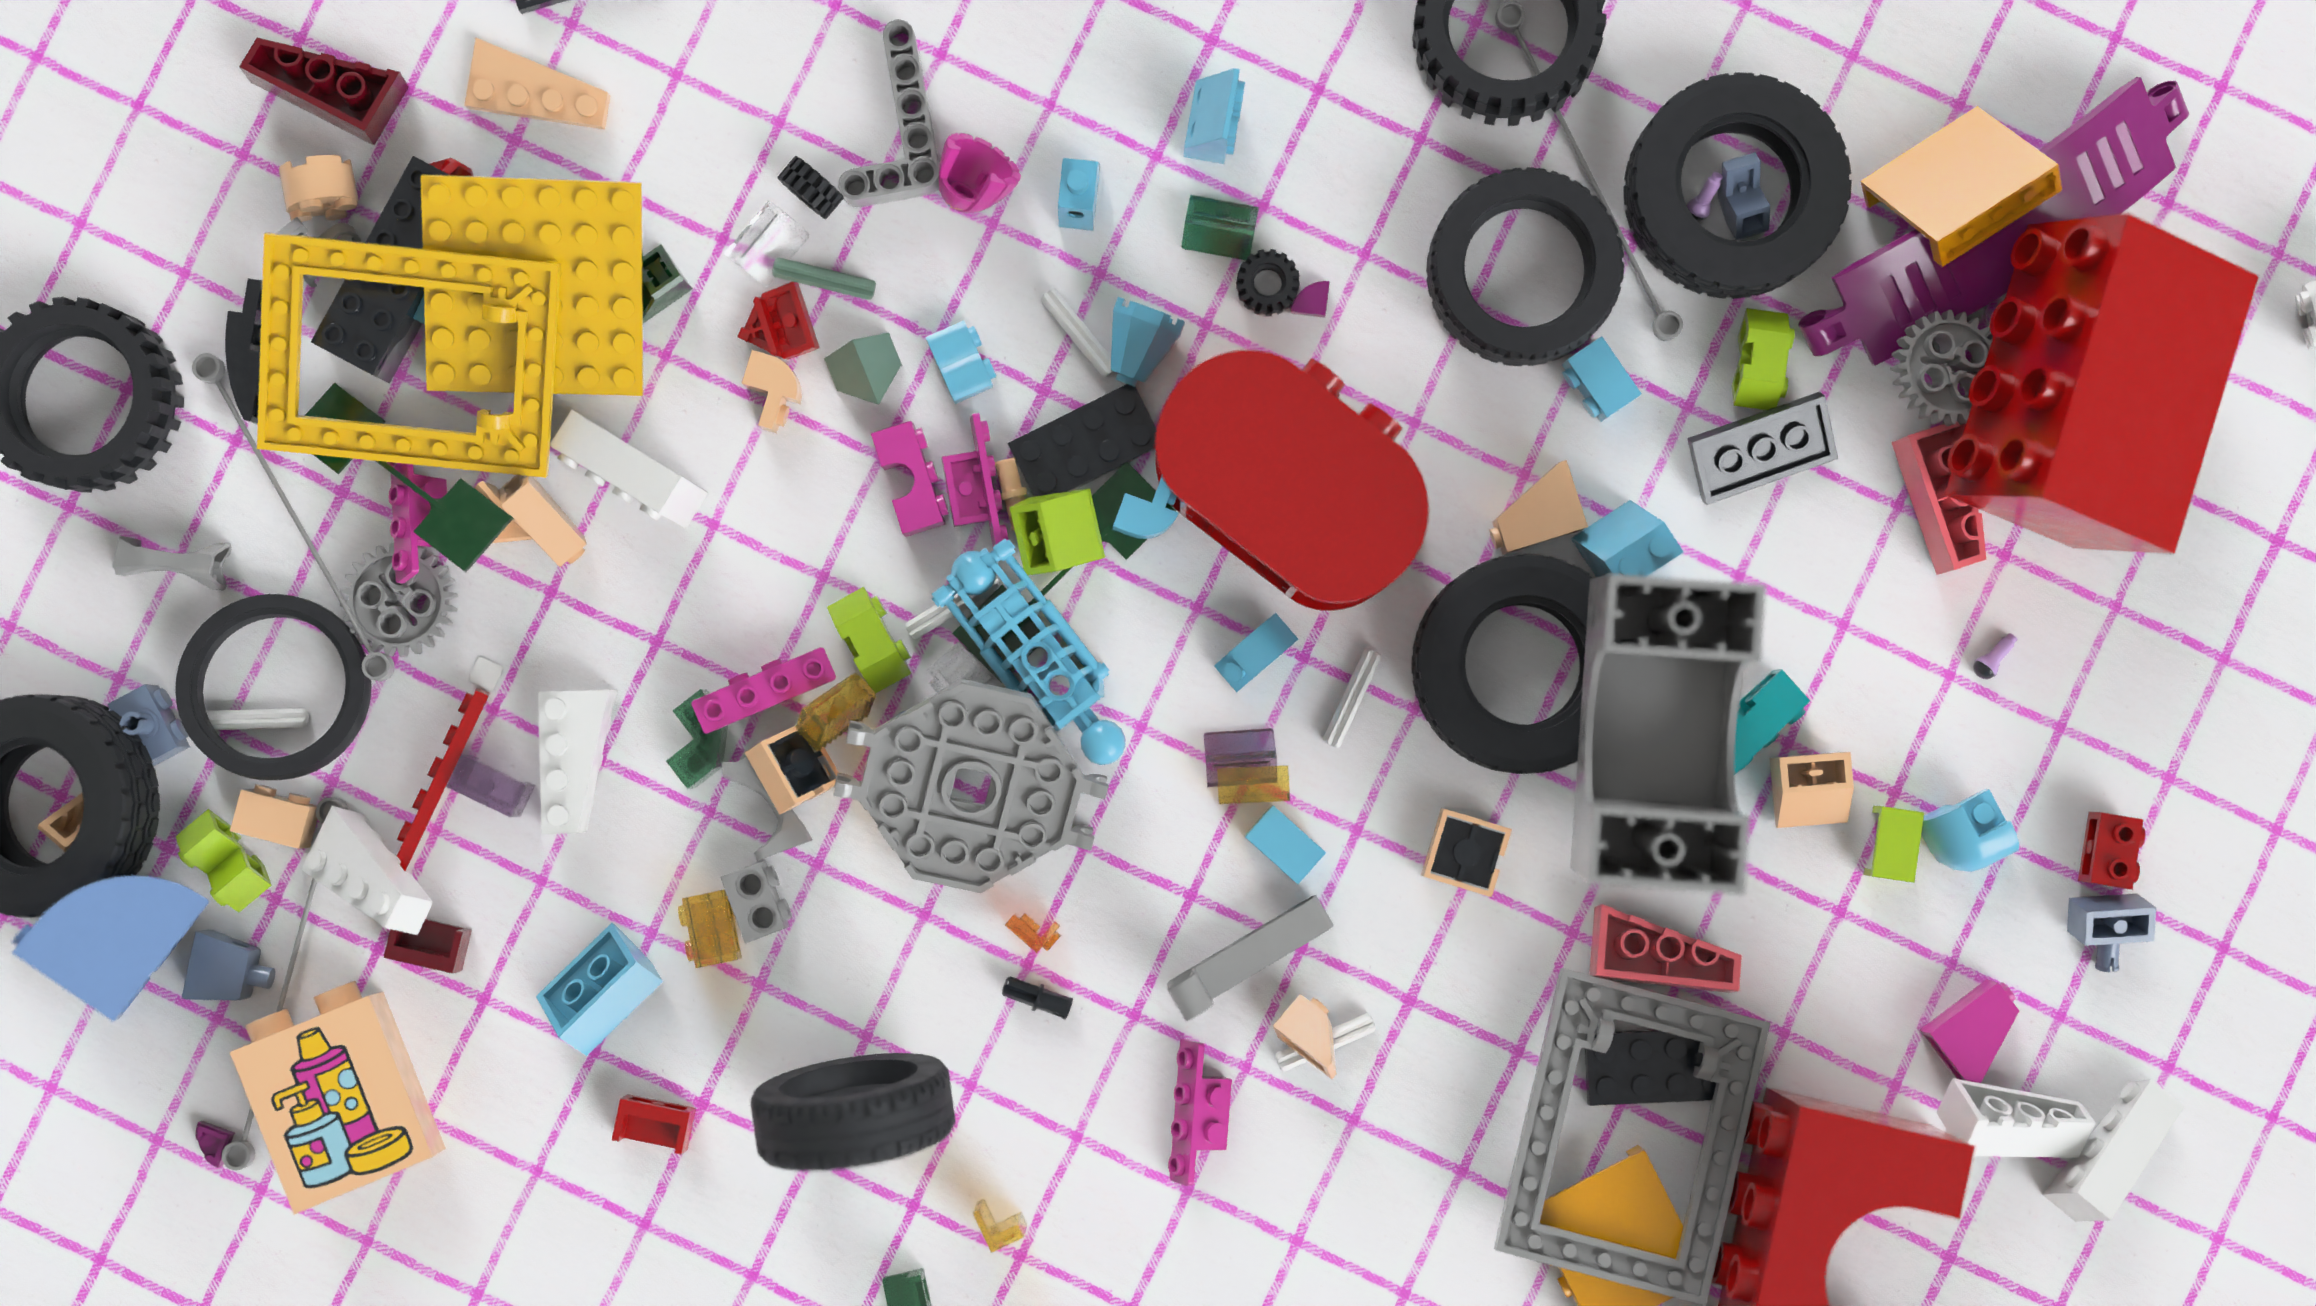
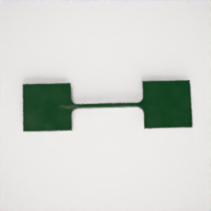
[304,382,513,572]
[952,462,1176,683]

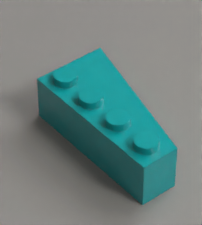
[1734,669,1810,775]

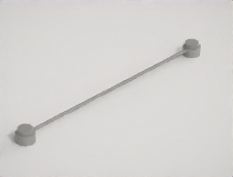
[1495,0,1683,341]
[192,353,395,681]
[222,797,348,1170]

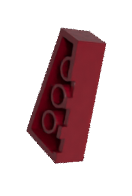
[239,37,409,145]

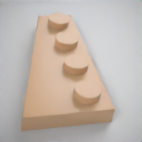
[464,38,610,130]

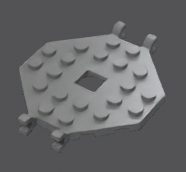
[833,678,1109,893]

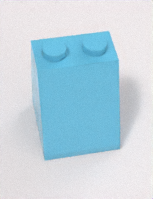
[1571,500,1684,578]

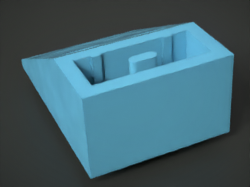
[1184,68,1245,164]

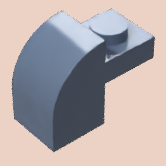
[1717,152,1770,240]

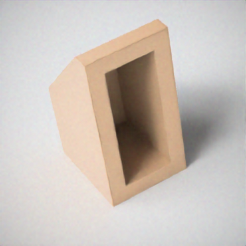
[1273,994,1336,1079]

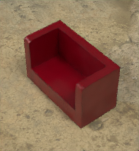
[383,919,472,974]

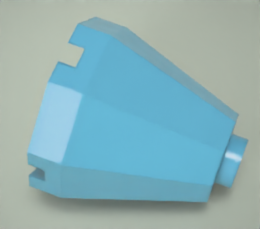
[1111,297,1185,387]

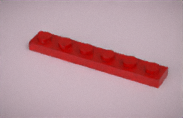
[396,688,490,871]

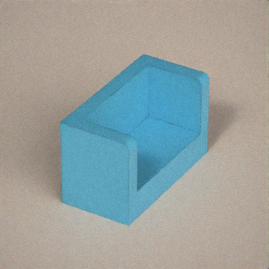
[1244,805,1326,884]

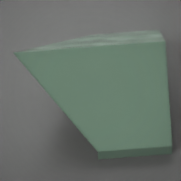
[824,332,902,405]

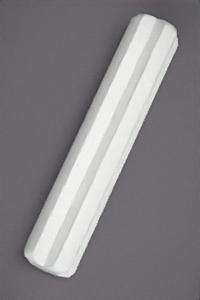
[1041,289,1113,378]
[905,577,1001,639]
[1323,648,1381,748]
[206,708,309,730]
[1275,1013,1376,1071]

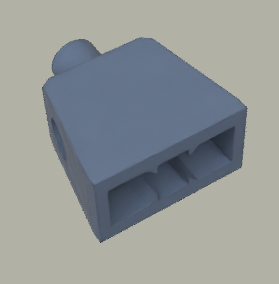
[182,929,276,1001]

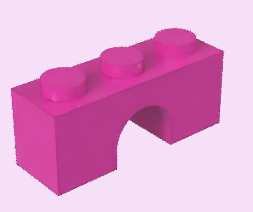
[871,421,949,537]

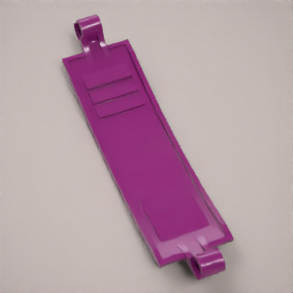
[1798,77,2189,366]

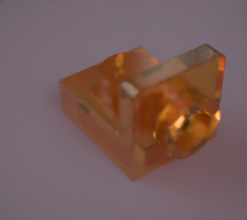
[1005,913,1061,953]

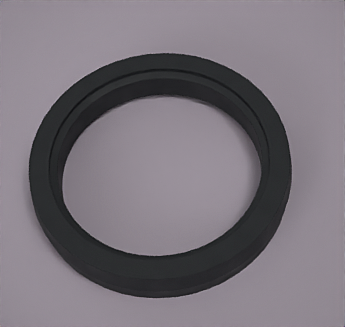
[175,594,372,780]

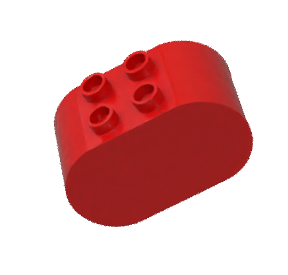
[1155,350,1429,611]

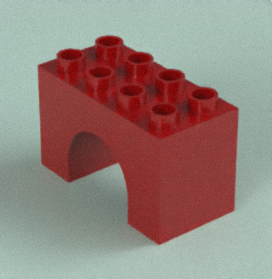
[1712,1087,1976,1306]

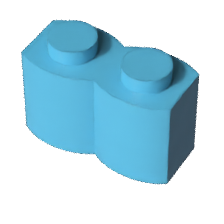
[925,320,997,404]

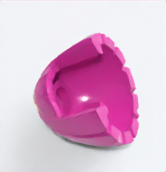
[939,133,1021,213]

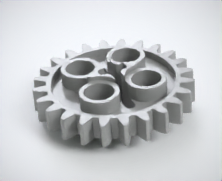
[1890,310,1992,426]
[340,543,458,657]

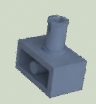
[107,684,190,767]
[2067,893,2156,972]

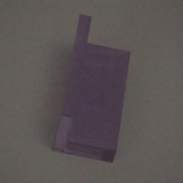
[1203,728,1277,787]

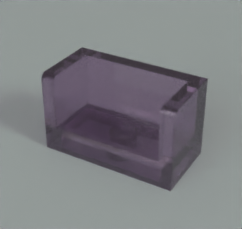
[446,755,535,817]

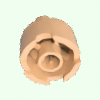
[279,155,359,222]

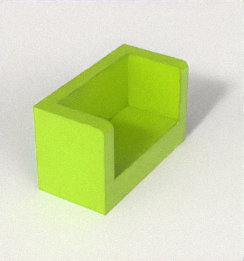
[1863,806,1924,883]

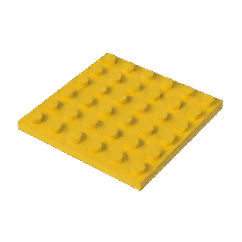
[421,174,644,396]

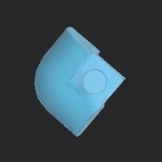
[1921,789,2019,872]

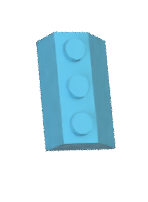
[536,923,663,1056]

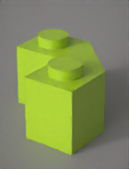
[1731,308,1795,410]
[827,587,912,694]
[175,809,272,913]

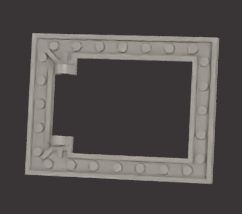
[1494,968,1770,1306]

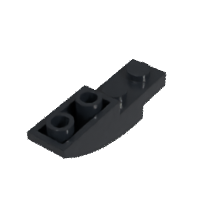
[225,278,262,425]

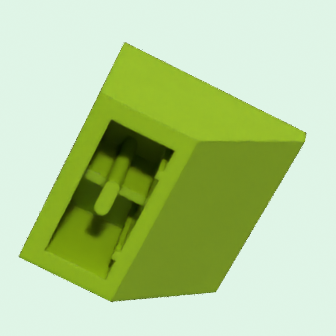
[1009,489,1105,575]

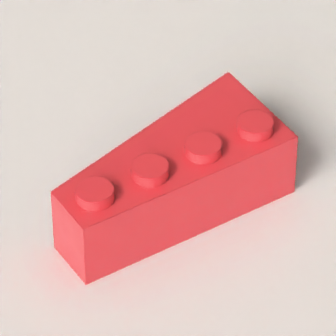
[1891,421,1986,575]
[1589,904,1742,993]

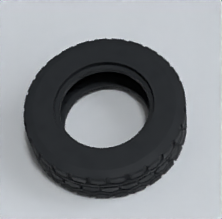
[1623,72,1852,299]
[1411,553,1593,774]
[0,694,160,918]

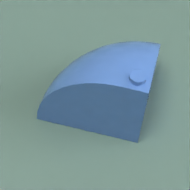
[12,876,210,1022]

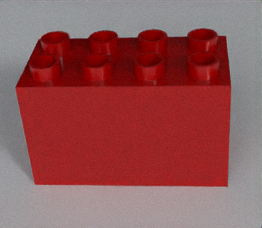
[1945,213,2259,554]

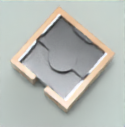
[745,720,839,815]
[1421,808,1512,897]

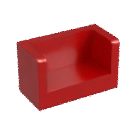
[612,1094,696,1155]

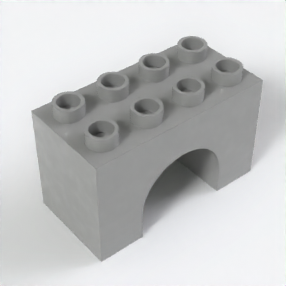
[1570,574,1766,894]

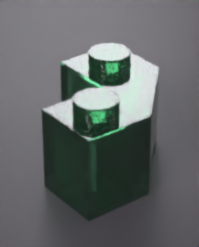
[666,689,728,789]

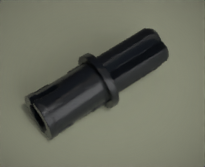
[1002,976,1073,1020]

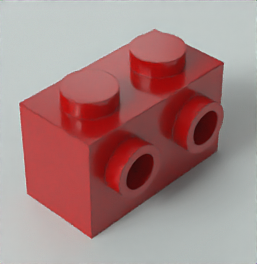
[2078,811,2145,890]

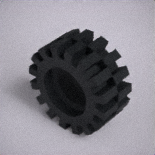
[777,156,844,219]
[1236,249,1300,316]

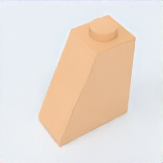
[1489,460,1588,555]
[499,475,587,567]

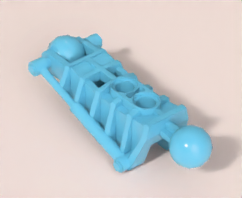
[931,538,1126,765]

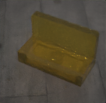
[1217,765,1290,804]
[973,1199,1028,1253]

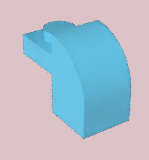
[1112,477,1178,539]
[1214,613,1298,692]

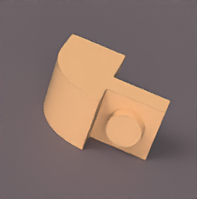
[742,350,802,433]

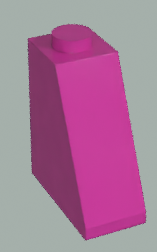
[1920,979,2019,1083]

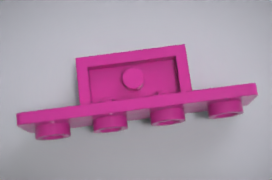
[941,413,1008,550]
[387,462,447,584]
[691,647,836,734]
[1168,1039,1232,1186]

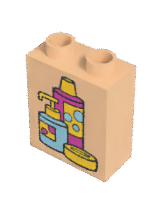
[230,981,446,1215]

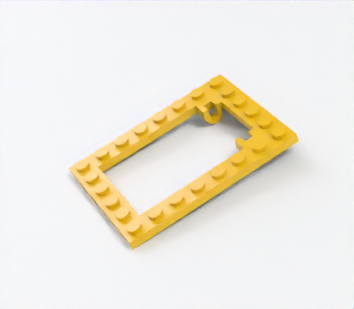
[257,233,561,478]

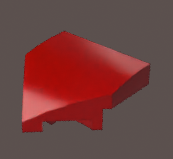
[737,281,820,360]

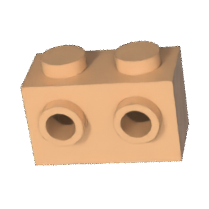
[230,784,318,849]

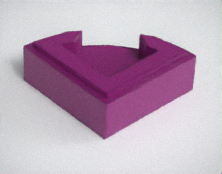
[1290,281,1330,318]
[195,1121,235,1168]

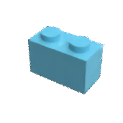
[1562,336,1642,422]

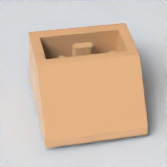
[1769,752,1854,828]

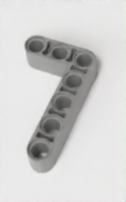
[838,19,940,207]
[1167,895,1334,1021]

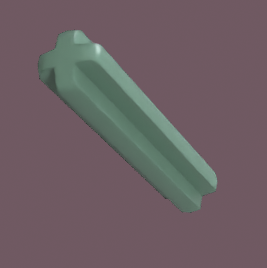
[772,257,876,300]

